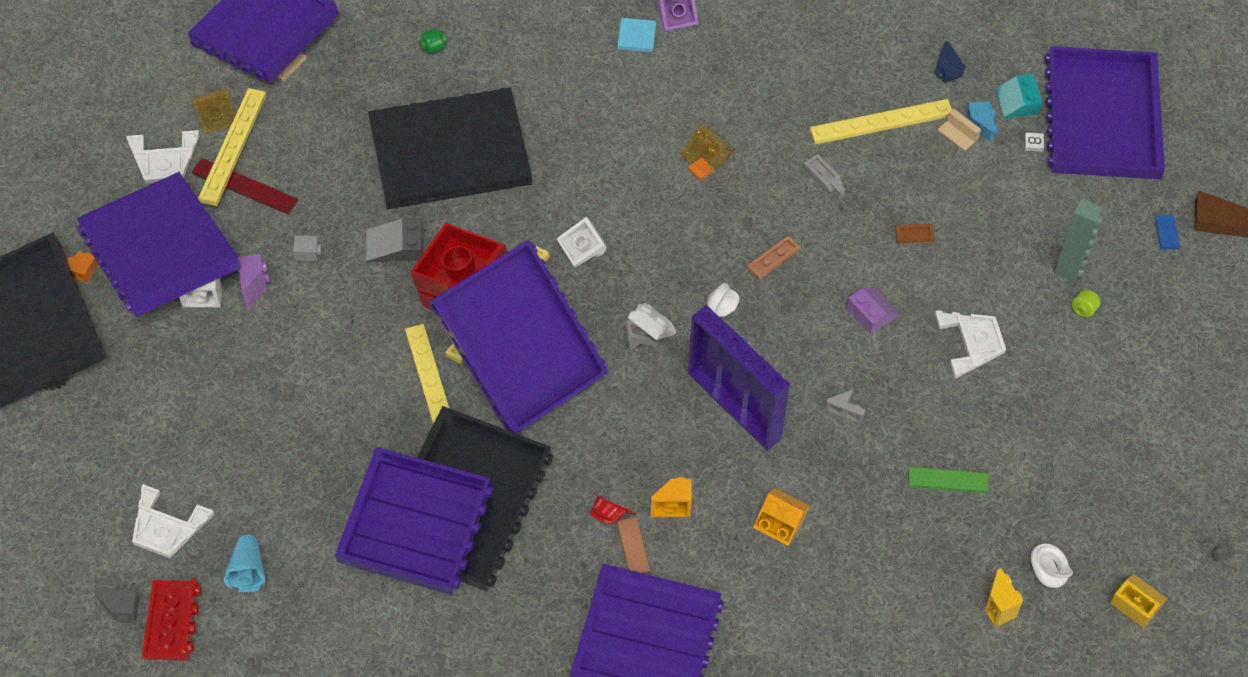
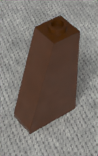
[1194,191,1248,237]

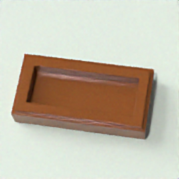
[895,224,935,243]

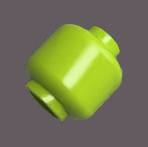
[1072,290,1100,318]

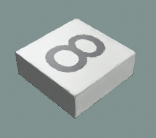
[1025,133,1044,152]

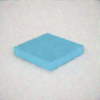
[618,18,656,52]

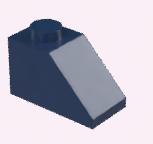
[935,41,965,84]

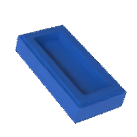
[1155,215,1180,250]

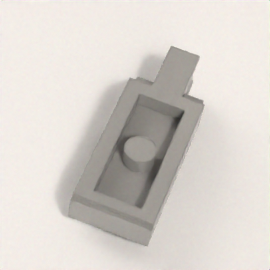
[803,154,846,199]

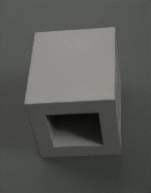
[293,236,322,261]

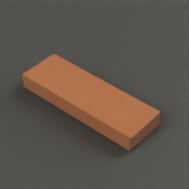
[747,236,801,280]
[617,517,650,574]

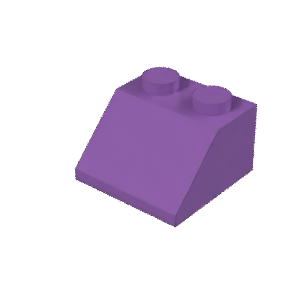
[656,0,699,31]
[238,254,270,308]
[846,288,900,334]

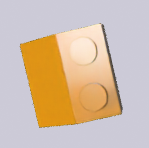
[650,477,692,517]

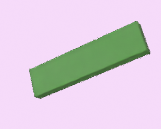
[908,467,989,494]

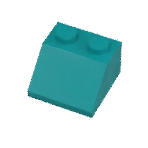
[996,74,1042,118]

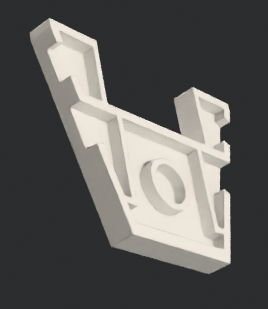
[127,130,200,184]
[935,310,1006,378]
[132,484,214,558]

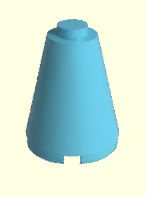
[224,534,265,592]

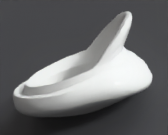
[707,283,739,316]
[1031,544,1073,588]

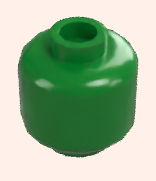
[419,28,447,54]

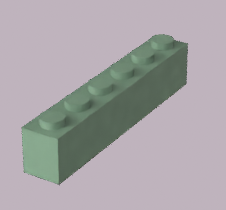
[1054,199,1104,282]

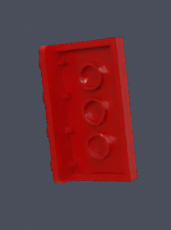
[142,578,201,661]

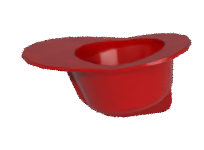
[590,493,636,524]

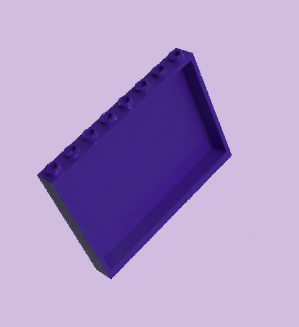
[1045,46,1165,180]
[76,172,241,317]
[428,240,609,434]

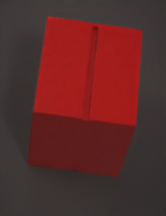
[410,222,507,311]

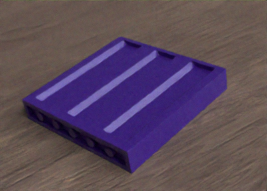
[188,0,339,83]
[688,305,790,451]
[335,447,494,595]
[570,564,724,677]

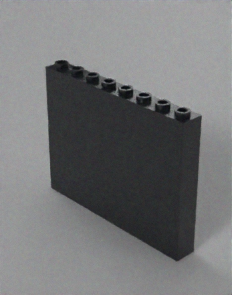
[368,88,532,210]
[0,232,106,408]
[417,406,554,592]

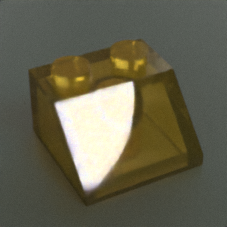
[190,87,236,135]
[680,125,735,176]

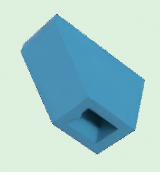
[967,102,997,141]

